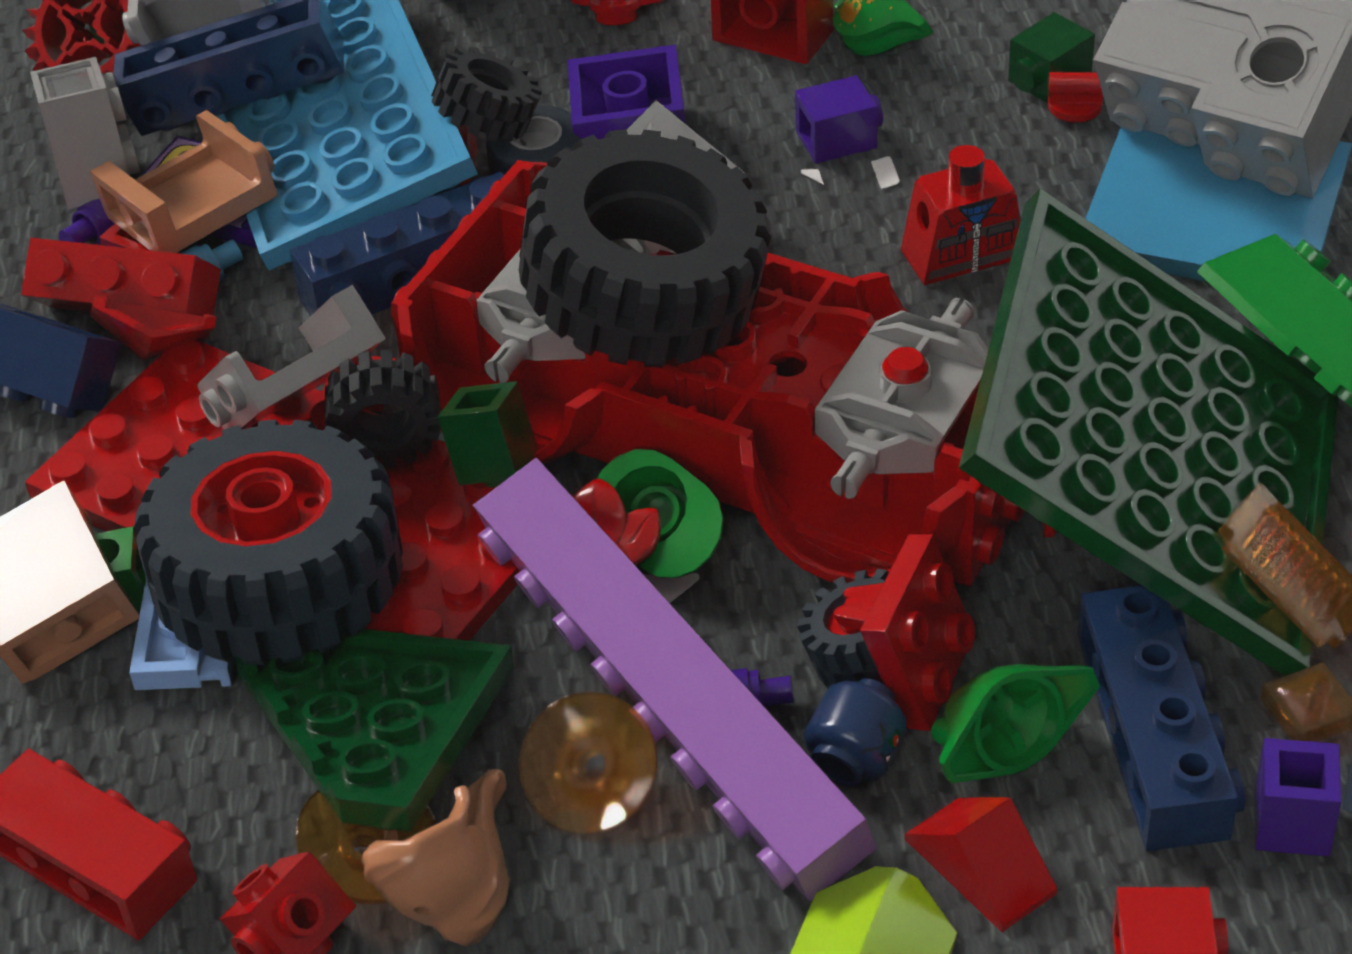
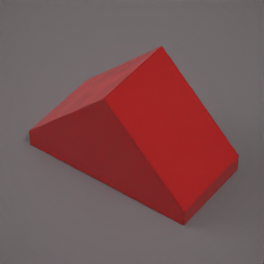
[905,797,1057,933]

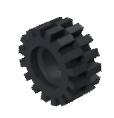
[431,47,542,142]
[325,350,441,468]

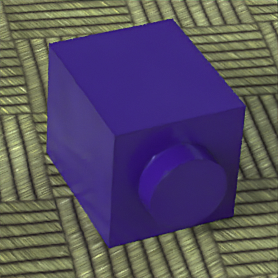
[795,75,883,164]
[1254,738,1342,857]

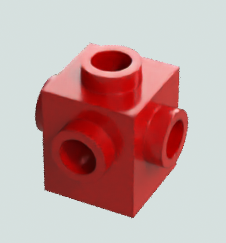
[220,851,357,954]

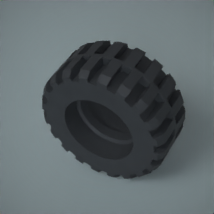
[518,129,771,367]

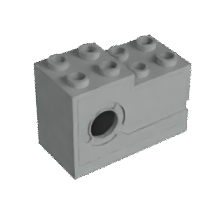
[1093,0,1352,198]

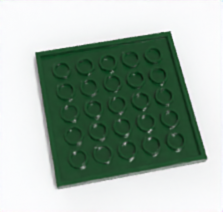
[959,189,1338,680]

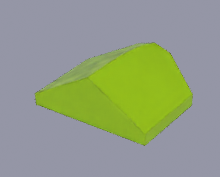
[790,866,957,954]

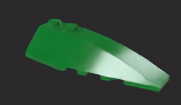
[1197,234,1352,407]

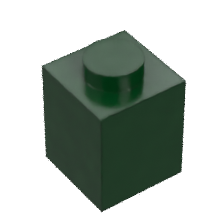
[1008,12,1095,103]
[438,381,538,488]

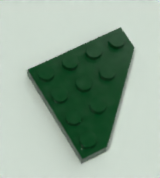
[235,629,514,832]

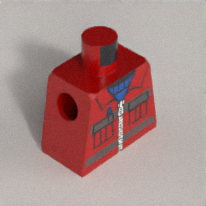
[901,145,1021,286]

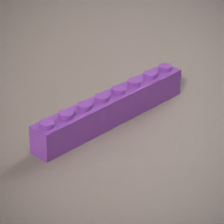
[473,458,877,901]

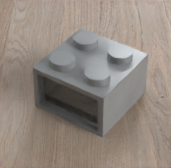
[30,57,140,209]

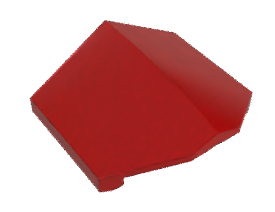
[90,295,217,361]

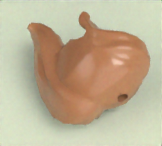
[361,769,510,947]

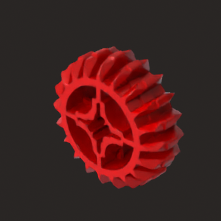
[22,0,141,74]

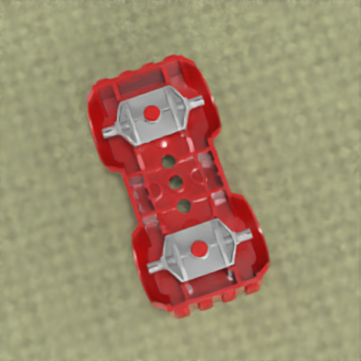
[391,160,1025,587]

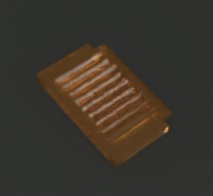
[1218,482,1352,649]

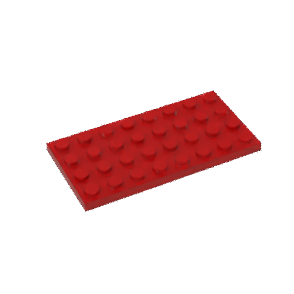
[25,339,575,641]

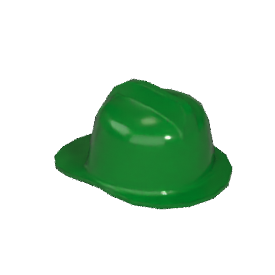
[597,449,724,578]

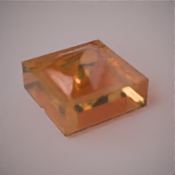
[1260,662,1352,742]

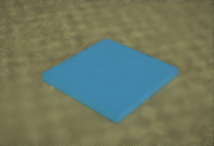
[1085,127,1352,282]

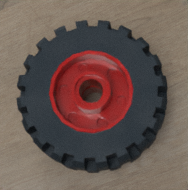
[134,420,403,665]

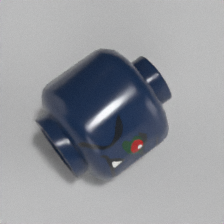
[804,679,908,787]

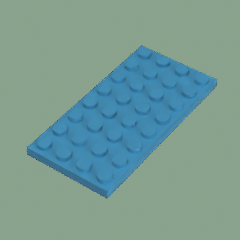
[215,0,478,271]

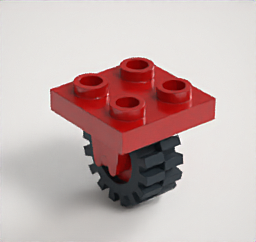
[797,534,975,731]

